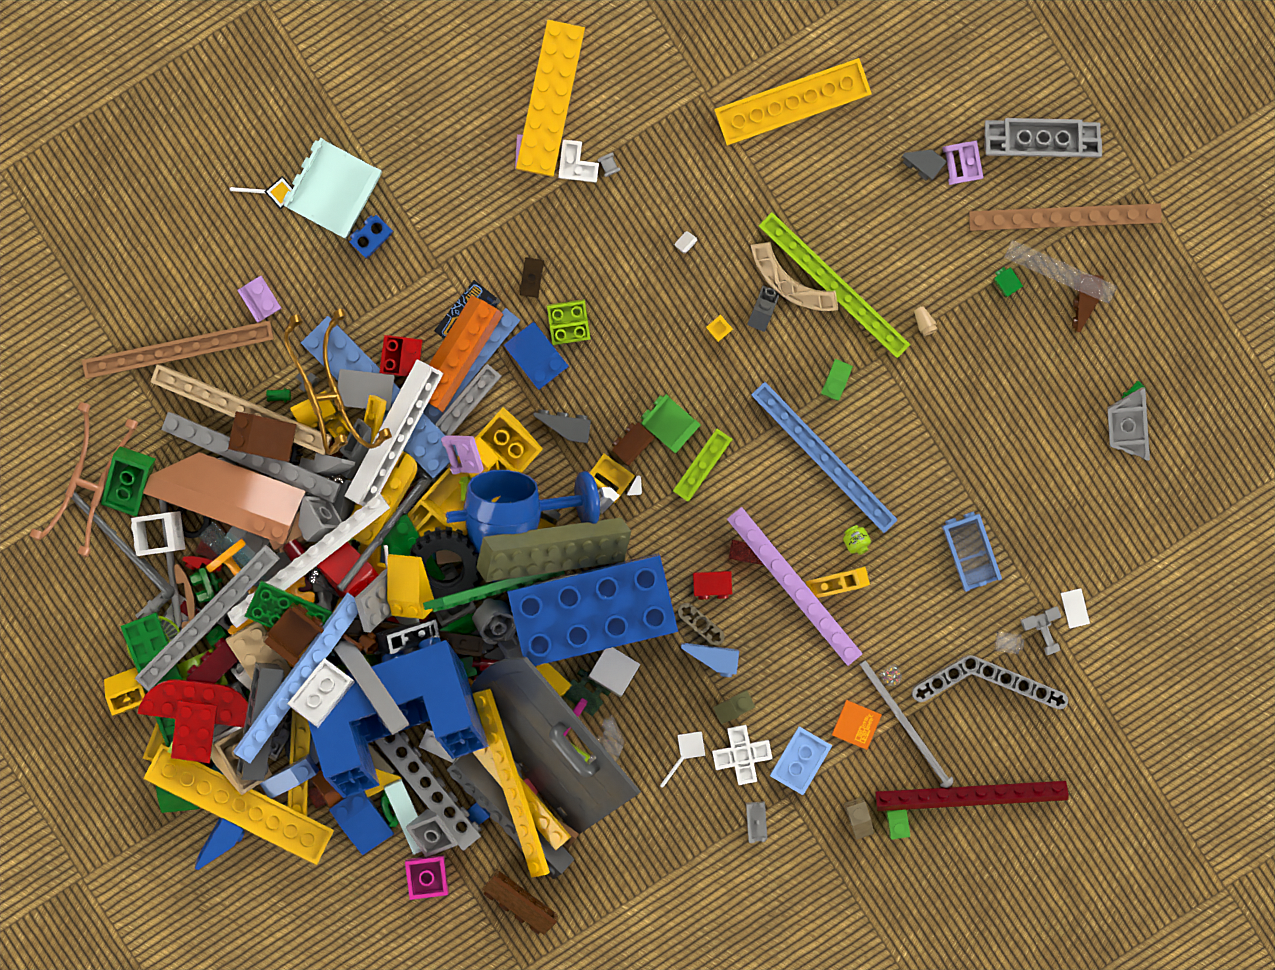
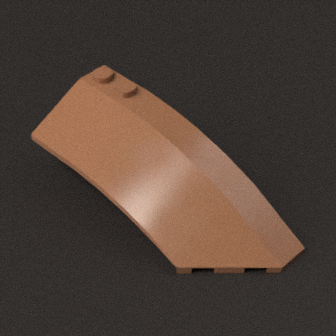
[143,452,306,545]

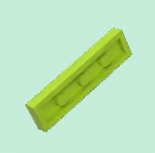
[673,429,733,502]

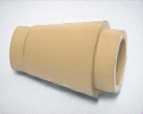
[914,306,938,336]

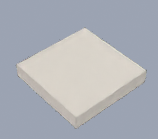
[588,647,640,697]

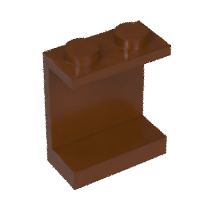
[263,602,324,666]

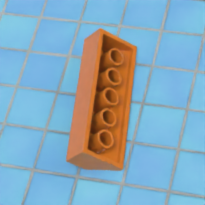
[428,295,504,412]

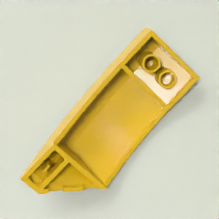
[407,407,543,537]

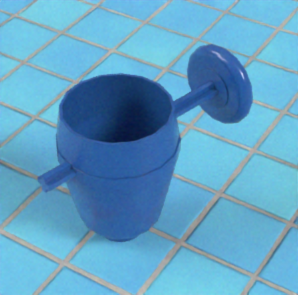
[446,470,600,582]

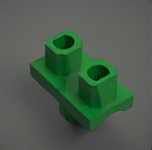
[189,568,223,603]

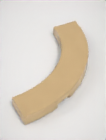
[751,242,838,311]

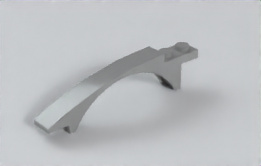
[332,637,409,735]

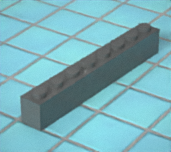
[447,753,574,879]

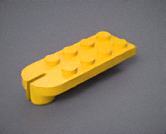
[350,451,417,546]

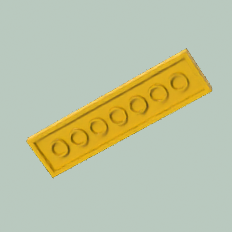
[516,20,585,177]
[714,58,872,146]

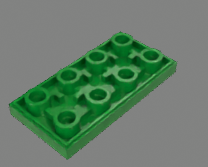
[244,581,332,645]

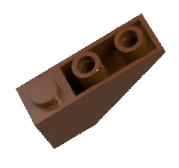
[1072,274,1104,333]

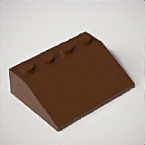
[482,869,558,935]

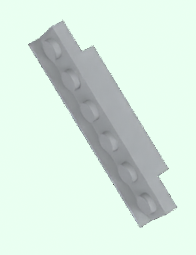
[984,118,1102,158]

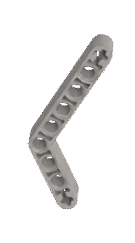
[911,654,1068,709]

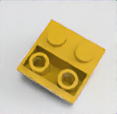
[104,667,146,716]

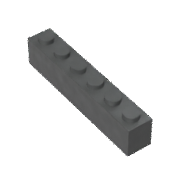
[236,662,285,781]

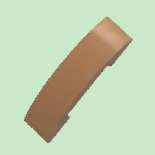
[174,564,196,629]

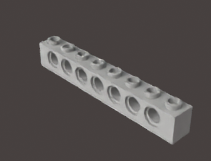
[375,732,482,851]

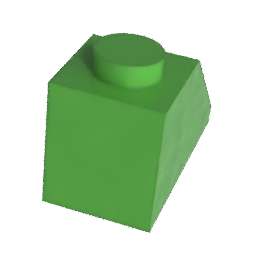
[820,359,853,401]
[886,810,910,840]

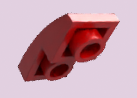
[182,556,225,573]

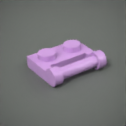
[942,140,983,185]
[441,435,484,474]

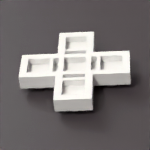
[712,725,772,785]

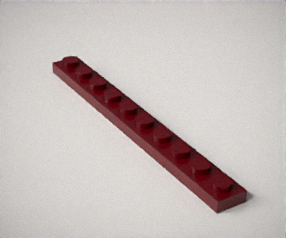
[875,781,1069,811]

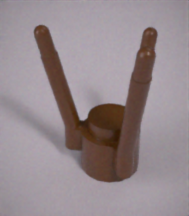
[342,613,378,655]

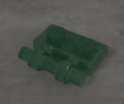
[564,668,611,717]

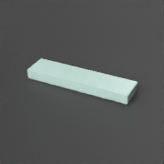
[384,779,421,854]

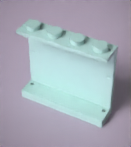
[283,138,382,239]

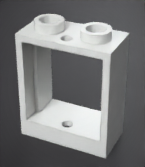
[131,511,185,556]

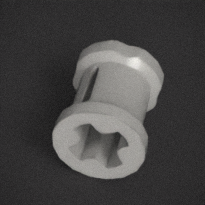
[597,153,621,177]

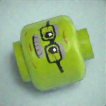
[843,525,871,555]

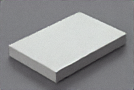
[287,658,355,728]

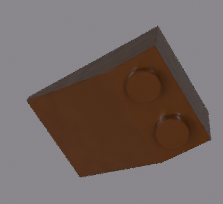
[228,411,297,462]

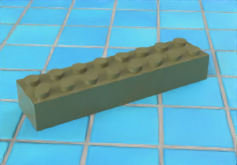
[476,518,631,582]

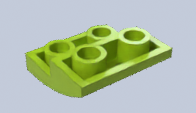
[547,299,590,345]

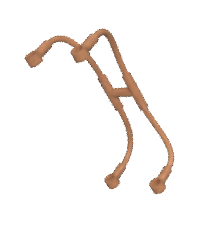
[29,402,138,557]

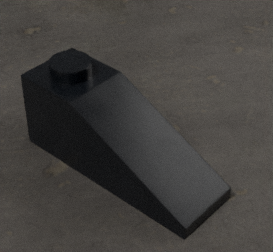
[375,619,440,654]

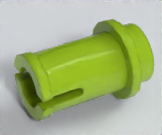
[459,477,472,501]

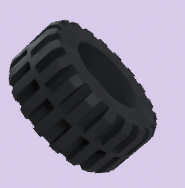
[408,527,481,599]

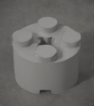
[472,598,516,645]

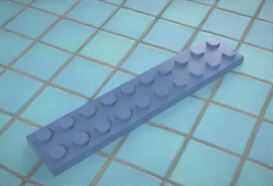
[301,316,458,479]

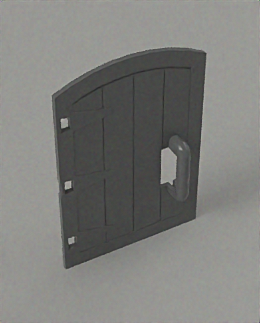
[471,657,641,834]

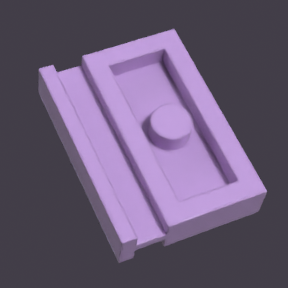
[238,276,282,323]

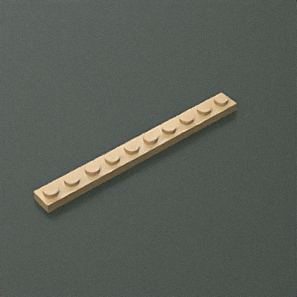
[151,364,332,455]

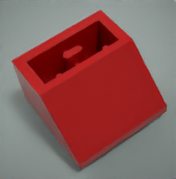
[379,335,424,377]

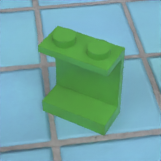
[641,394,701,454]

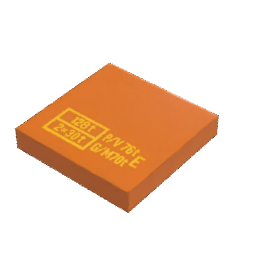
[831,700,882,750]

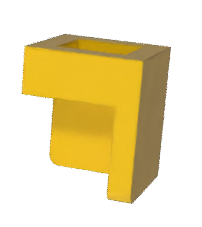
[706,315,733,342]

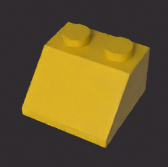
[290,391,338,428]

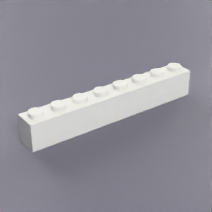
[345,359,444,507]

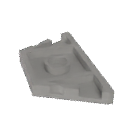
[1107,387,1150,460]

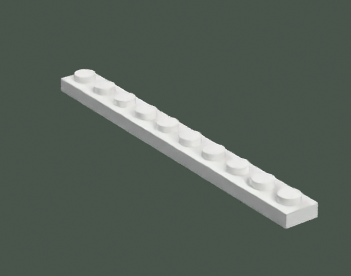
[227,494,390,628]

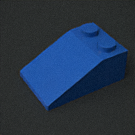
[504,321,569,390]
[329,791,394,855]
[195,818,245,870]

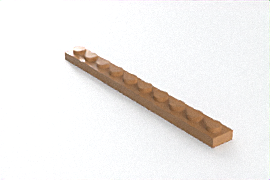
[969,204,1162,231]
[82,321,274,379]

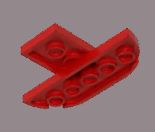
[137,679,248,763]

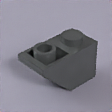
[901,150,947,181]
[747,285,780,332]

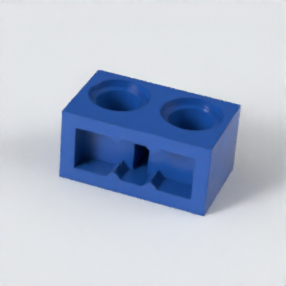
[350,215,394,259]

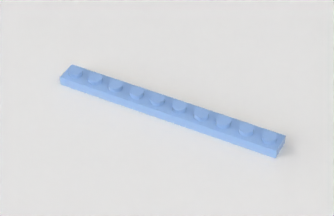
[233,592,358,763]

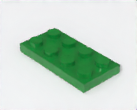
[381,514,445,580]

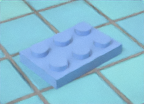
[770,726,832,795]

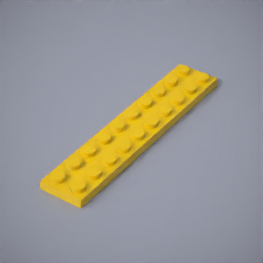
[143,744,334,865]

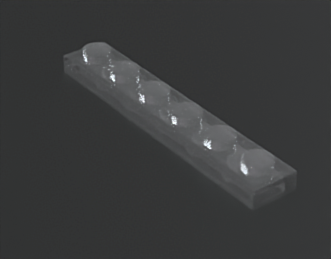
[1004,240,1118,304]

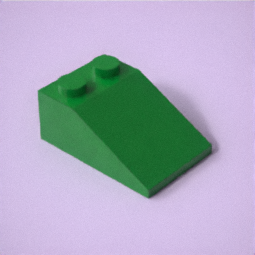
[101,446,156,517]

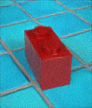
[693,571,733,600]

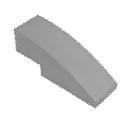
[299,453,356,477]

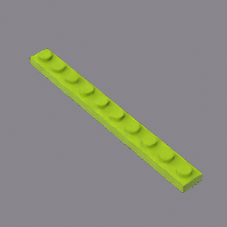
[758,212,911,358]

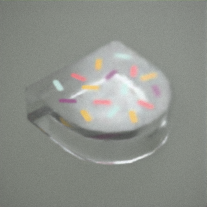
[879,663,902,686]

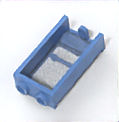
[942,511,1002,592]

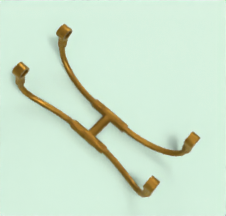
[284,309,392,455]

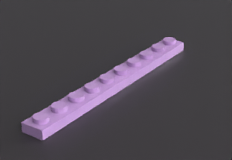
[727,507,862,666]

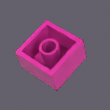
[405,854,449,900]

